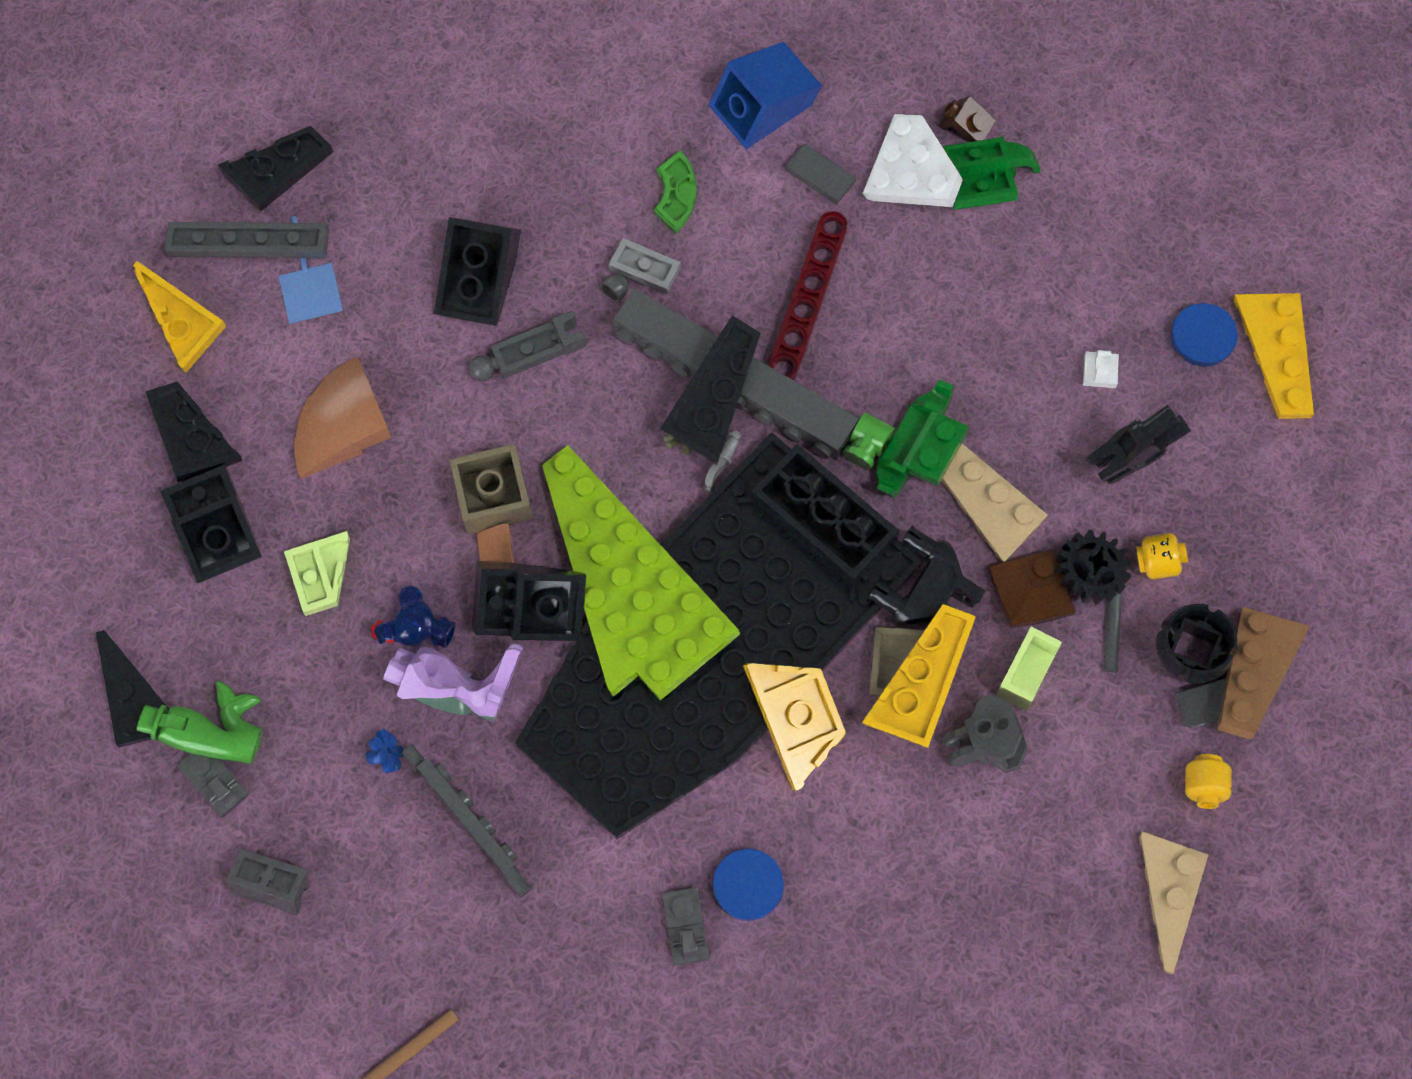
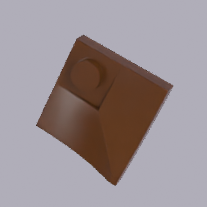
[988,549,1075,628]

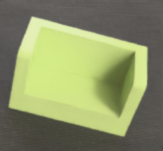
[996,627,1062,711]

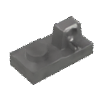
[177,753,250,818]
[662,887,710,966]

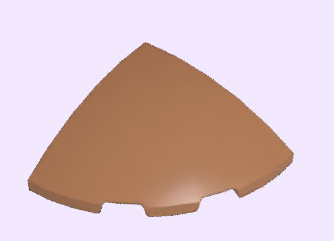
[294,357,392,479]

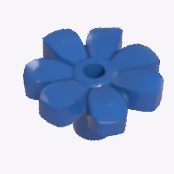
[366,729,404,774]

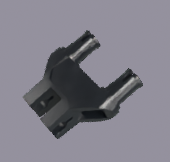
[1087,405,1191,485]
[867,525,985,625]

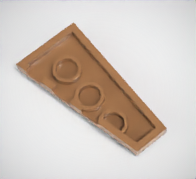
[1217,607,1310,740]

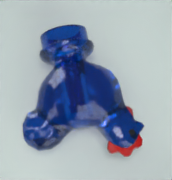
[371,585,456,648]

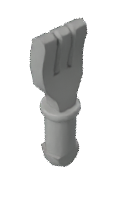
[704,430,742,493]

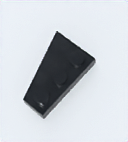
[218,126,334,211]

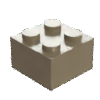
[449,444,534,535]

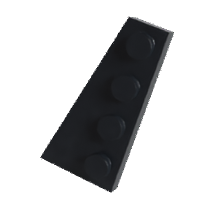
[660,315,761,465]

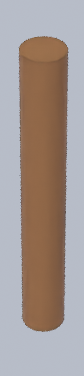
[363,1009,459,1079]

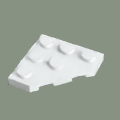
[863,114,963,207]

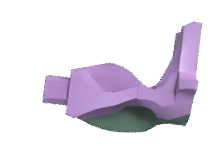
[383,643,524,722]

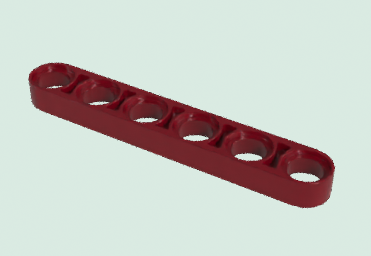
[769,211,848,380]

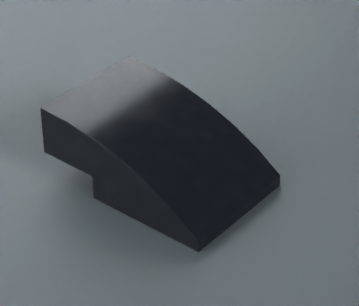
[160,465,262,584]
[472,561,586,641]

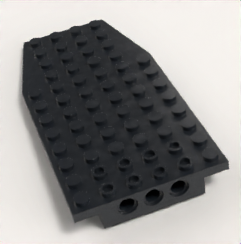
[515,432,923,839]

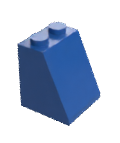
[708,42,822,150]

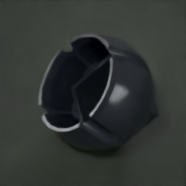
[1156,604,1238,683]

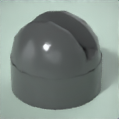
[600,273,628,303]

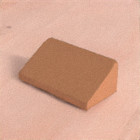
[477,523,515,563]

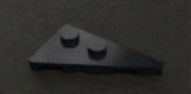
[96,630,169,748]

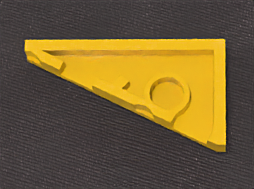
[133,261,226,373]

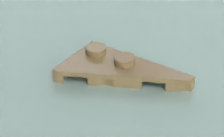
[1139,831,1208,975]

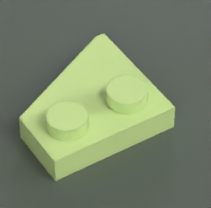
[284,531,350,616]

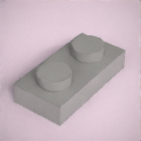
[609,238,681,295]

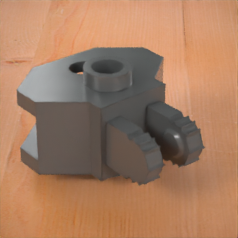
[942,694,1028,773]

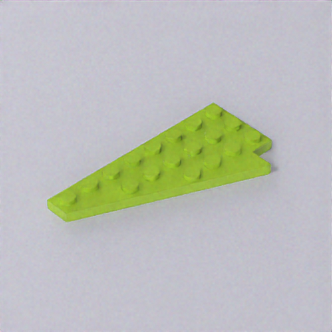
[542,445,740,701]

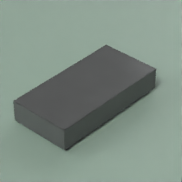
[786,144,856,205]

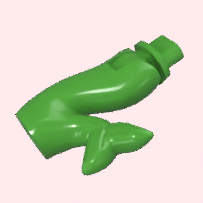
[137,681,263,765]

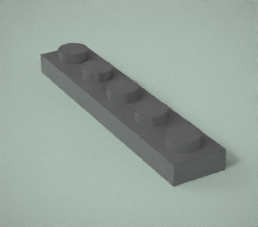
[164,222,329,258]

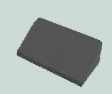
[1175,678,1227,728]

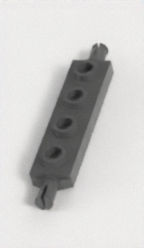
[402,744,532,898]

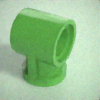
[842,412,895,470]

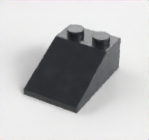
[434,217,521,326]

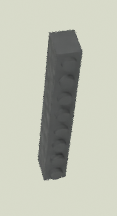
[613,288,859,461]

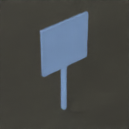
[279,216,343,324]

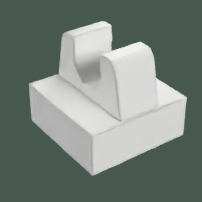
[1083,350,1119,388]

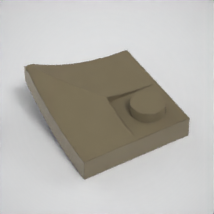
[869,627,925,696]

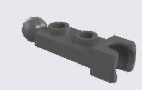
[469,311,587,381]

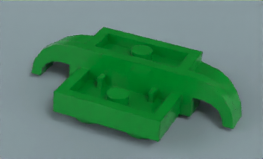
[942,137,1040,210]
[876,379,969,498]

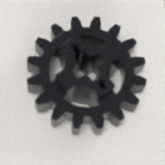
[1055,530,1132,605]

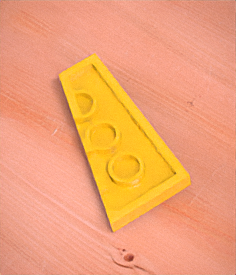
[1233,293,1314,419]
[861,604,976,748]

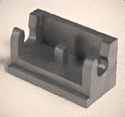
[226,849,309,915]

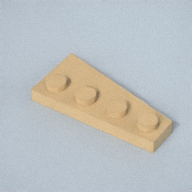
[941,444,1048,563]

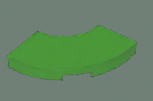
[654,150,696,234]

